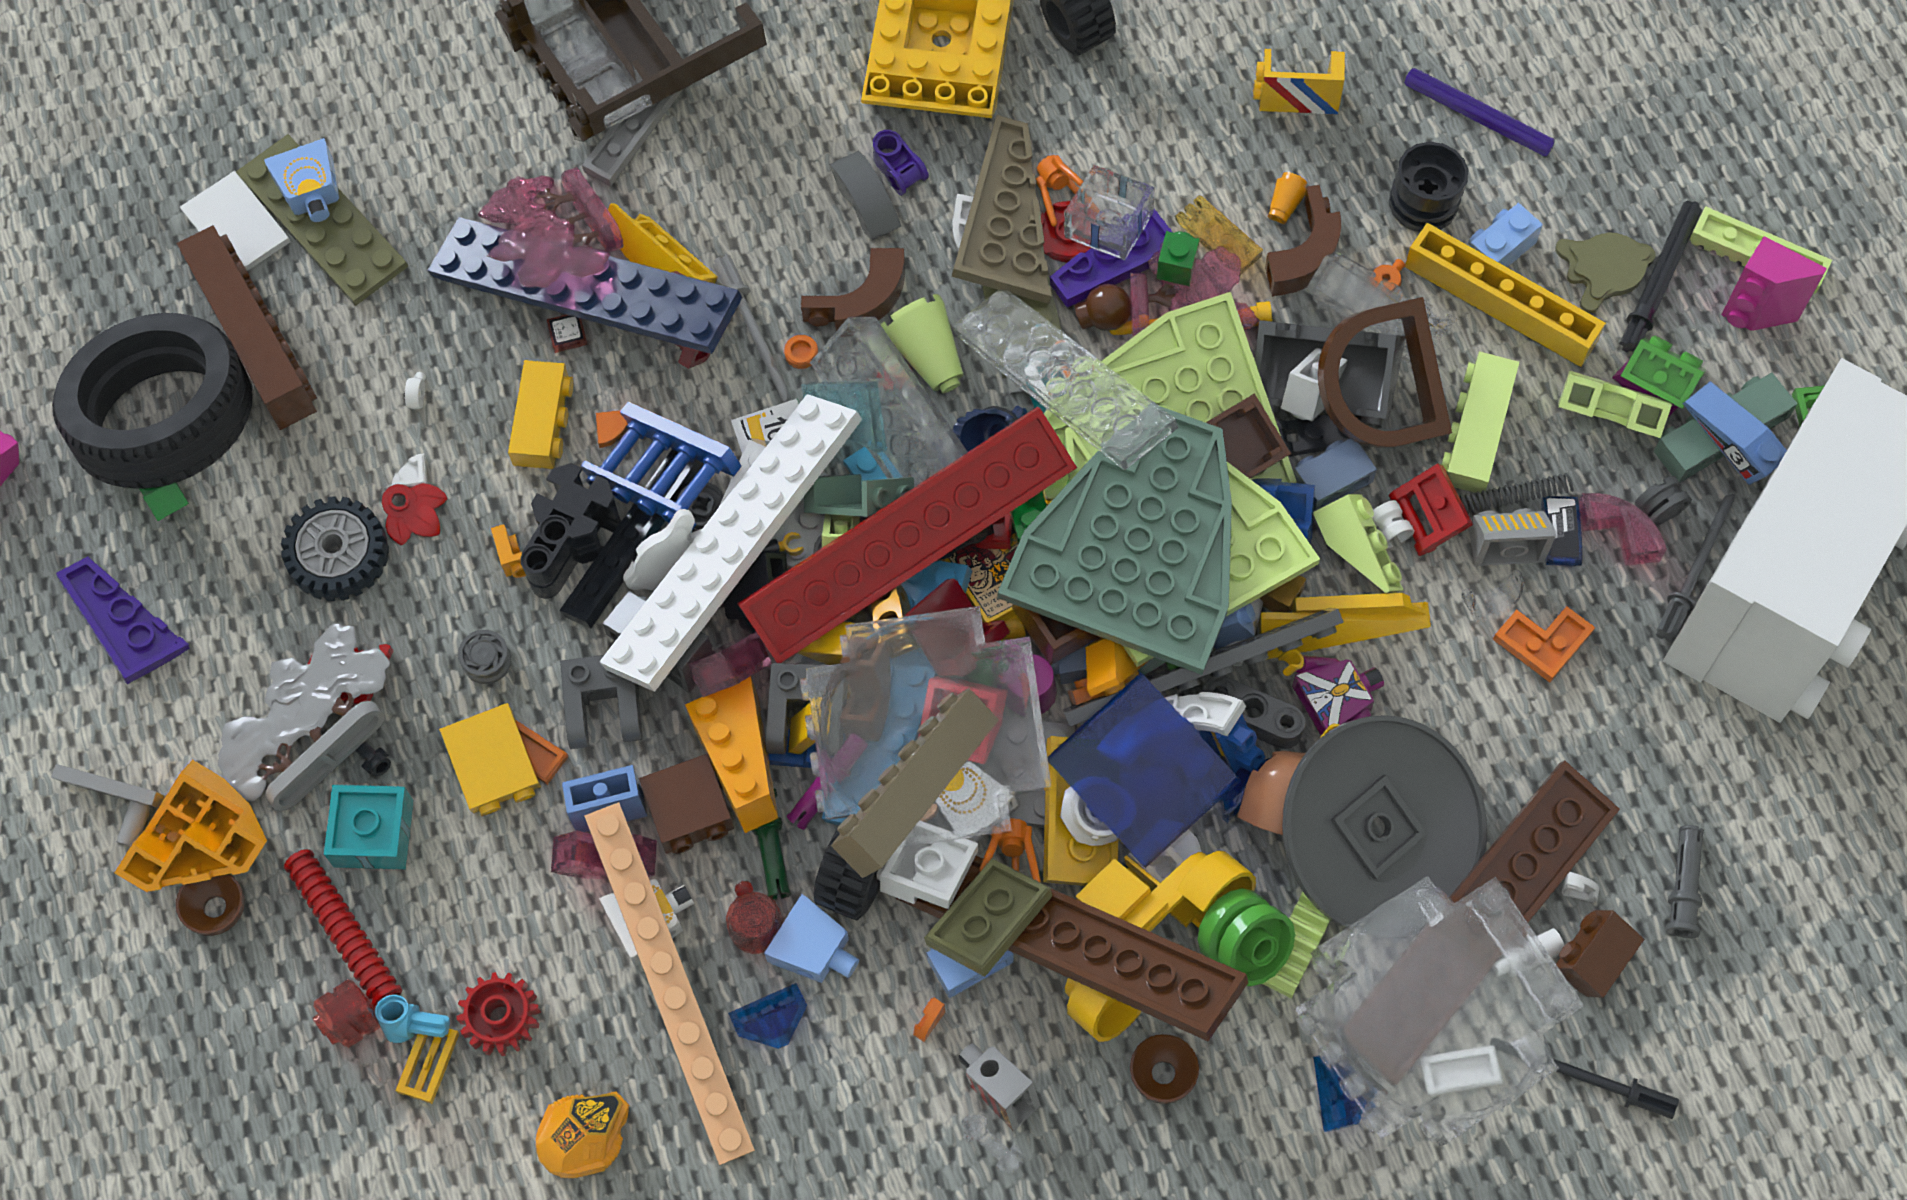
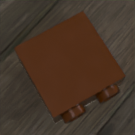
[639,754,734,854]

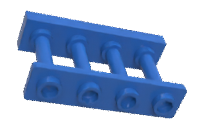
[580,402,742,530]

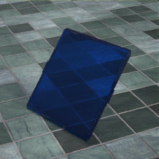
[1045,673,1241,868]

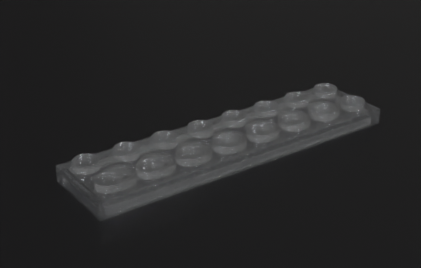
[951,289,1178,471]

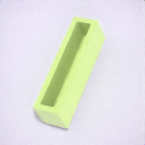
[1441,351,1519,493]

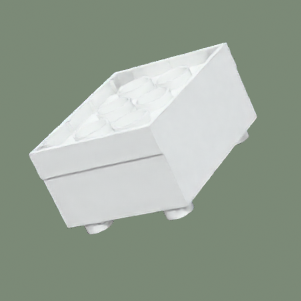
[1663,358,1907,723]

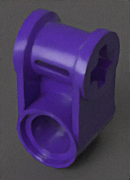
[873,130,929,196]

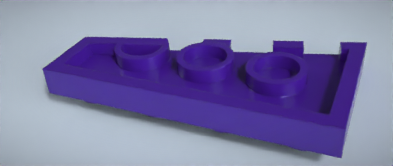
[1050,200,1172,308]
[56,556,190,684]

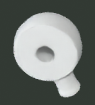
[405,372,426,410]

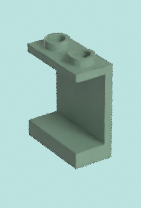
[804,474,914,517]

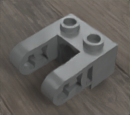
[560,655,642,750]
[766,663,846,756]

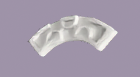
[1096,692,1246,768]

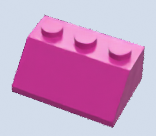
[1721,236,1827,331]

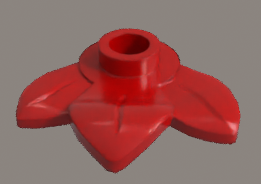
[381,483,448,545]

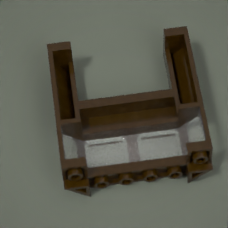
[494,0,767,142]

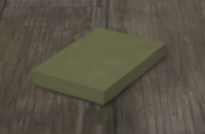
[924,858,1053,977]

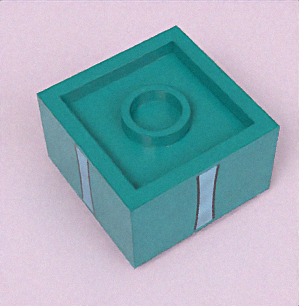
[324,785,414,870]

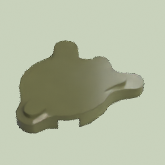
[1555,232,1656,313]

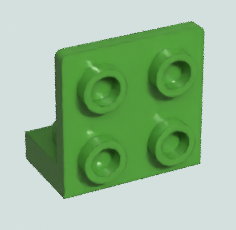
[1621,335,1707,409]

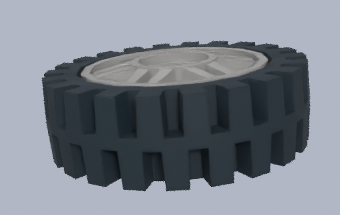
[281,496,389,601]

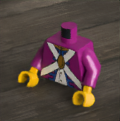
[1278,649,1384,738]

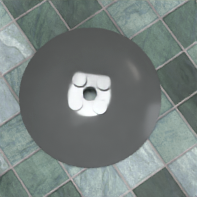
[1282,715,1487,938]

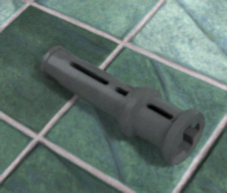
[1665,825,1704,939]

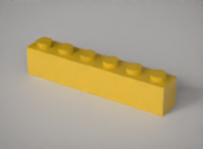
[1405,223,1606,367]

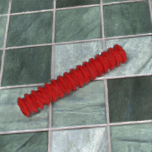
[283,849,403,1008]

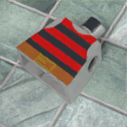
[958,1043,1041,1132]

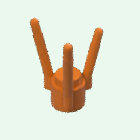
[1036,155,1105,227]
[979,818,1040,882]

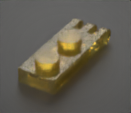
[1175,195,1263,277]

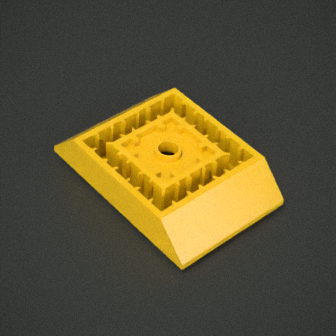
[861,0,1014,118]

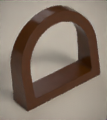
[1318,297,1452,448]

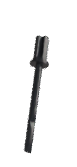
[1490,1037,1679,1119]

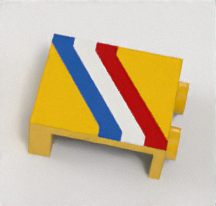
[1253,49,1345,114]

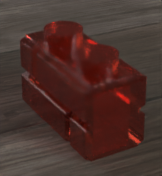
[312,979,380,1048]

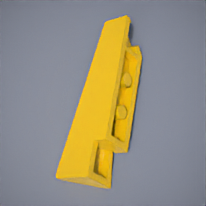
[601,203,718,284]
[1258,593,1431,660]

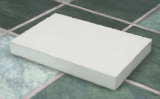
[180,171,291,271]

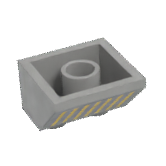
[1469,508,1556,566]

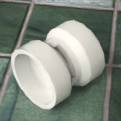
[1372,500,1414,549]

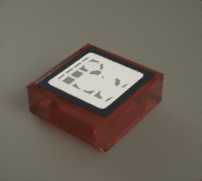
[547,314,588,353]

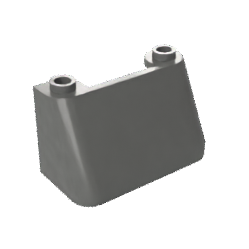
[1255,320,1405,425]

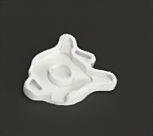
[623,509,702,591]

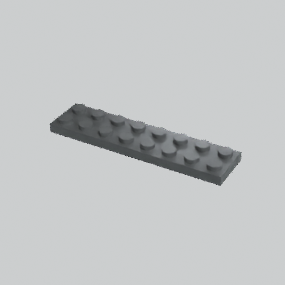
[1063,608,1344,730]

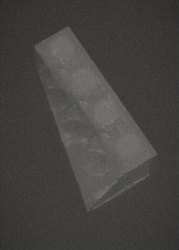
[1306,251,1458,364]

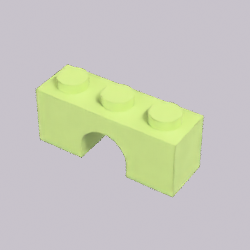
[1558,370,1672,438]

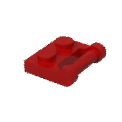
[1388,463,1473,556]

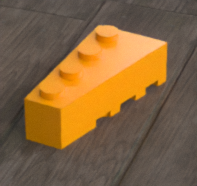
[685,675,778,833]

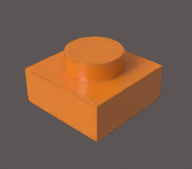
[1067,677,1105,705]

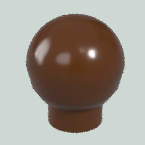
[1075,284,1132,331]

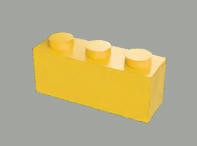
[508,360,573,469]

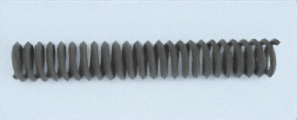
[1459,473,1574,514]

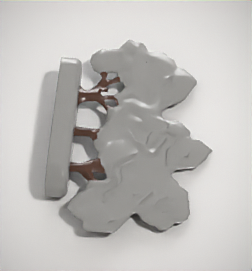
[218,624,391,811]

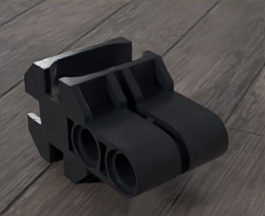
[520,463,621,599]

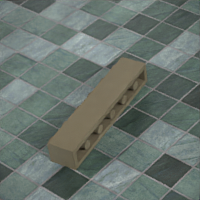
[831,688,999,878]

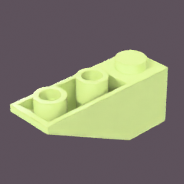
[1313,494,1403,593]

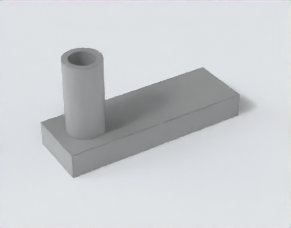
[51,764,166,846]

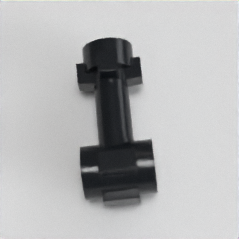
[355,741,391,776]

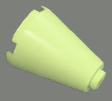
[881,294,963,394]

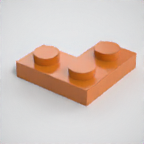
[1493,606,1595,683]

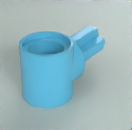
[375,995,450,1043]

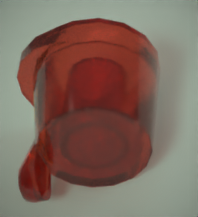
[726,881,783,954]

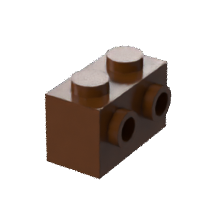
[1553,910,1645,998]

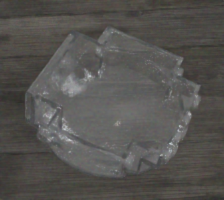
[800,606,1052,848]
[1295,876,1584,1147]

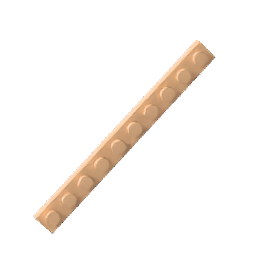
[584,802,755,1166]

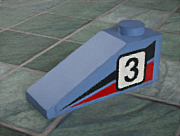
[1682,381,1787,485]

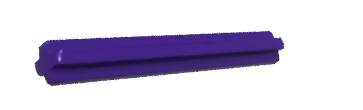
[1405,68,1555,156]

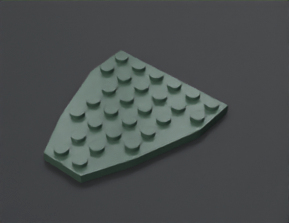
[997,405,1232,675]

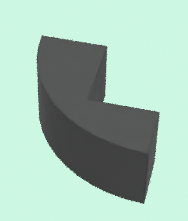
[829,150,901,240]

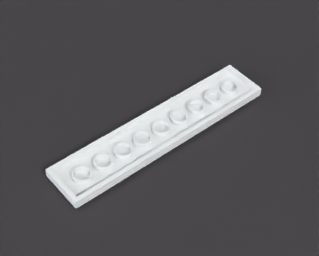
[600,394,862,692]

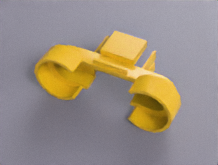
[1065,851,1256,1042]

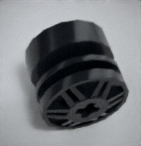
[1389,142,1469,232]

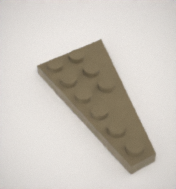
[951,115,1052,304]

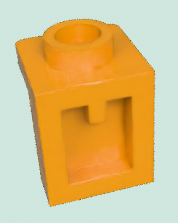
[491,524,526,578]

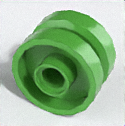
[1197,888,1296,987]

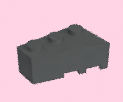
[602,592,715,693]

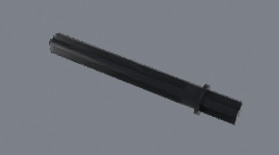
[1619,201,1702,353]

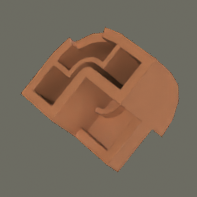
[1237,751,1306,835]

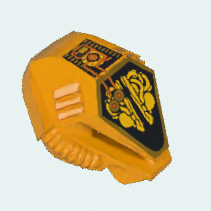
[536,1091,630,1178]

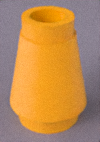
[1268,172,1307,224]

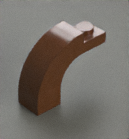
[1265,185,1341,297]
[801,248,905,334]

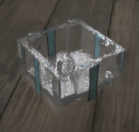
[1064,165,1155,260]

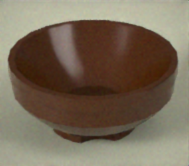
[176,874,245,936]
[1130,1034,1199,1104]

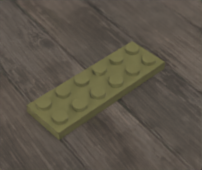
[236,134,408,306]

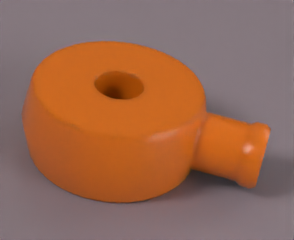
[1370,259,1405,296]

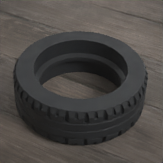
[52,313,253,489]

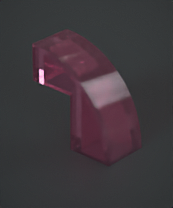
[1576,493,1667,566]
[551,830,657,879]

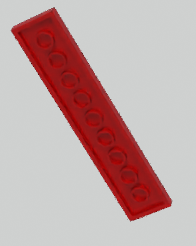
[738,407,1077,663]

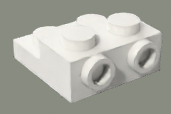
[877,822,978,909]

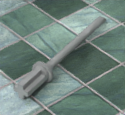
[713,255,791,402]

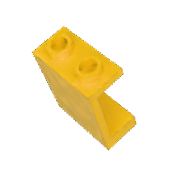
[439,703,541,816]

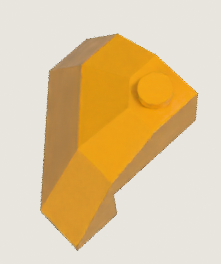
[114,759,267,892]

